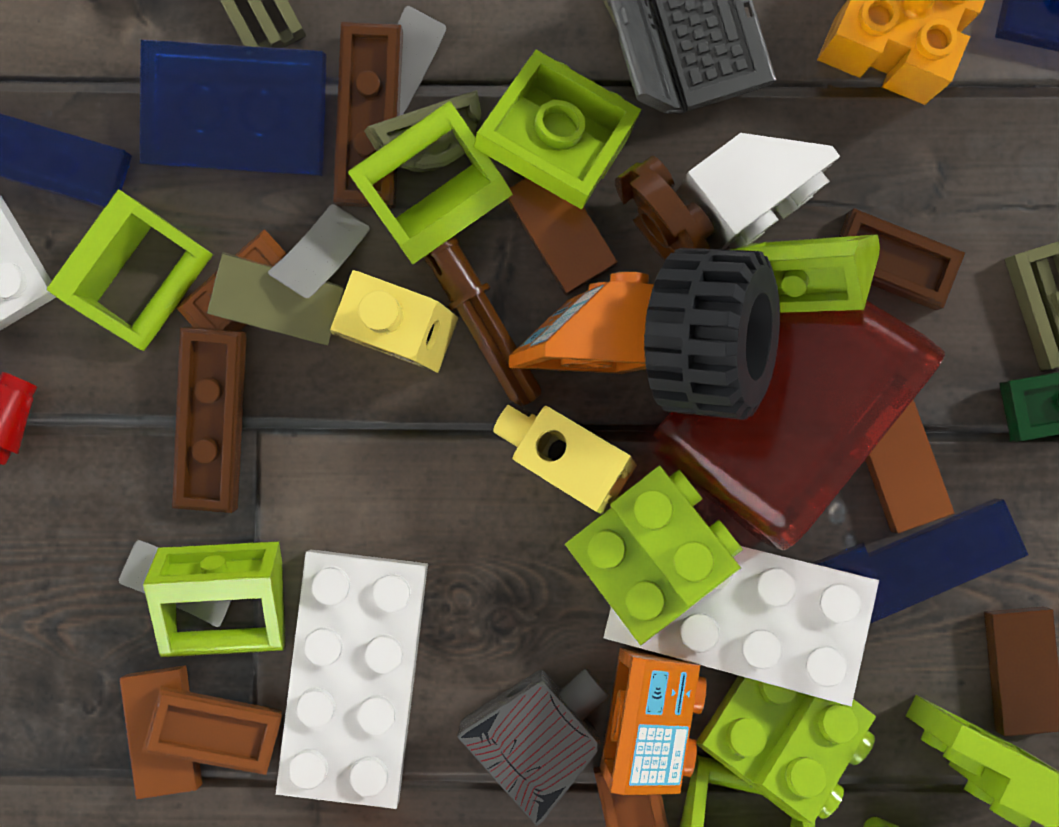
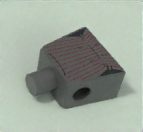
[457,668,610,826]

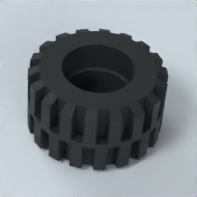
[644,248,780,420]

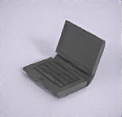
[607,0,777,114]

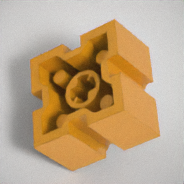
[817,0,986,105]

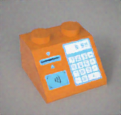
[509,272,654,374]
[600,647,707,795]

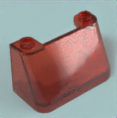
[651,300,945,550]

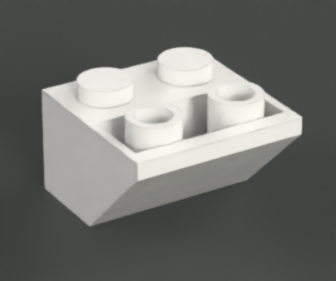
[676,133,840,250]

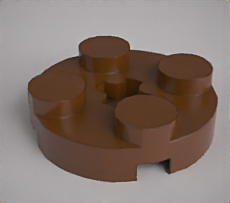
[615,156,715,261]

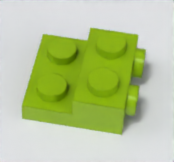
[473,49,642,210]
[565,465,743,646]
[696,675,876,824]
[906,695,1059,827]

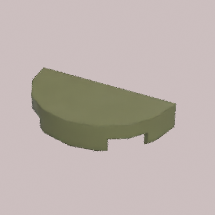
[364,90,481,172]

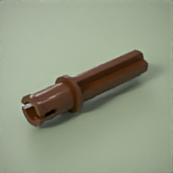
[423,238,542,407]

